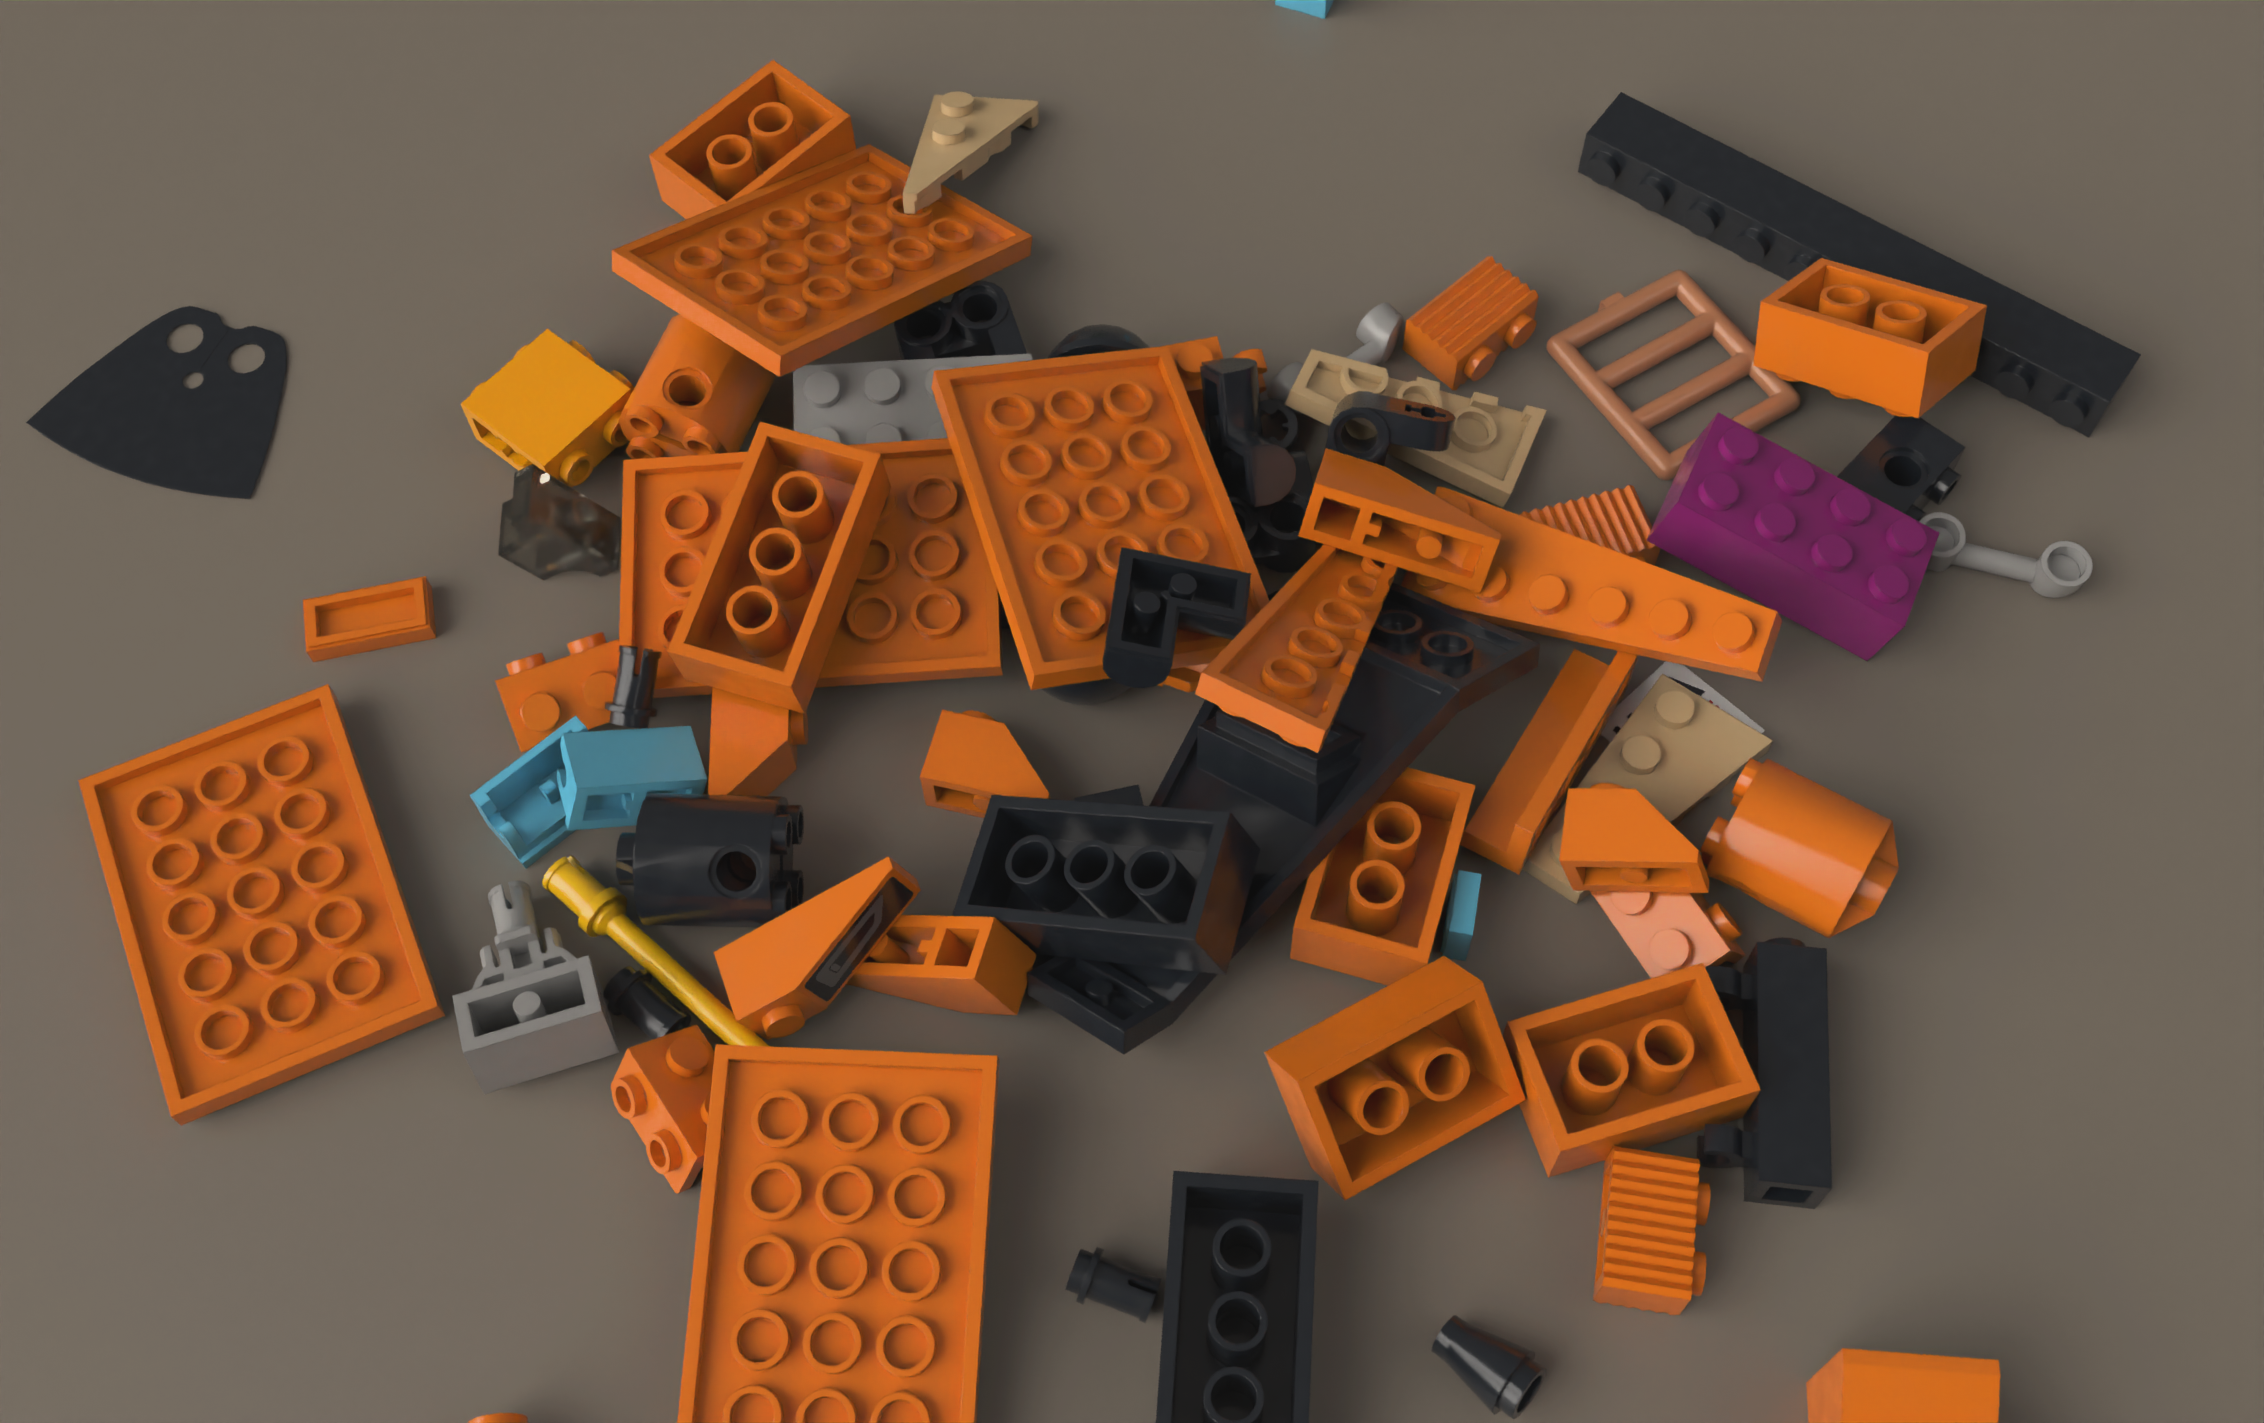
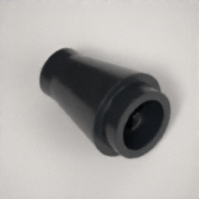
[1432,1315,1546,1419]

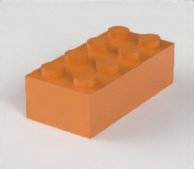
[667,422,891,714]

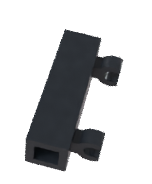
[1697,937,1832,1209]

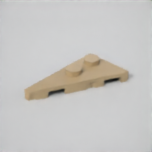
[903,91,1039,214]

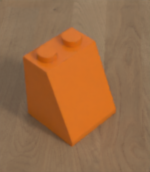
[1806,1348,2000,1423]

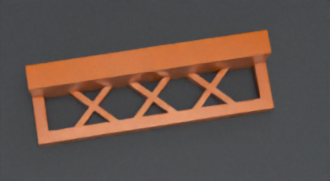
[1460,648,1640,875]

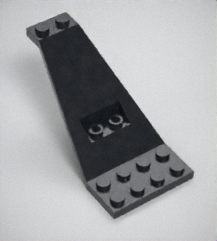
[1027,583,1540,1055]

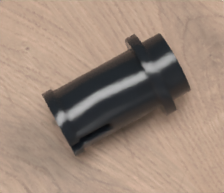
[605,645,662,728]
[603,966,691,1039]
[1066,1247,1162,1323]

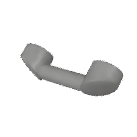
[1267,302,1403,414]
[1919,512,2093,598]

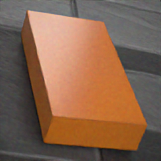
[303,576,437,662]

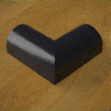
[1200,358,1296,507]
[1102,547,1251,688]

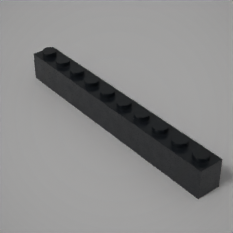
[1578,92,2141,437]

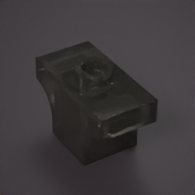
[498,464,621,580]

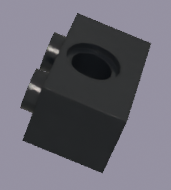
[1837,416,1965,521]

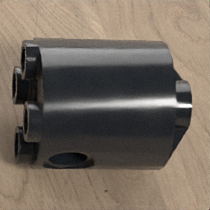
[616,793,804,928]

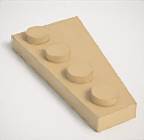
[1284,349,1547,508]
[1522,674,1773,904]

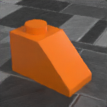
[708,687,808,796]
[920,709,1050,818]
[1559,783,1710,893]

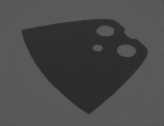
[26,306,287,499]

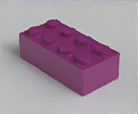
[1646,412,1939,661]

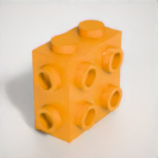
[460,329,634,500]

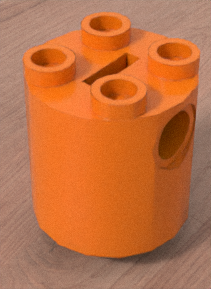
[619,314,776,459]
[1700,758,1899,938]

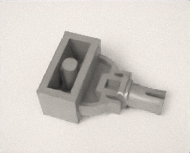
[452,881,619,1094]

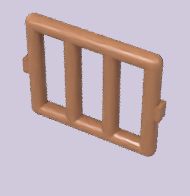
[1546,270,1801,481]

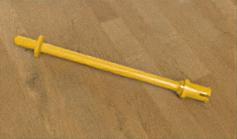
[542,855,769,1046]

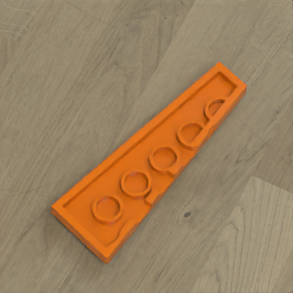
[1401,486,1782,682]
[1195,544,1399,753]

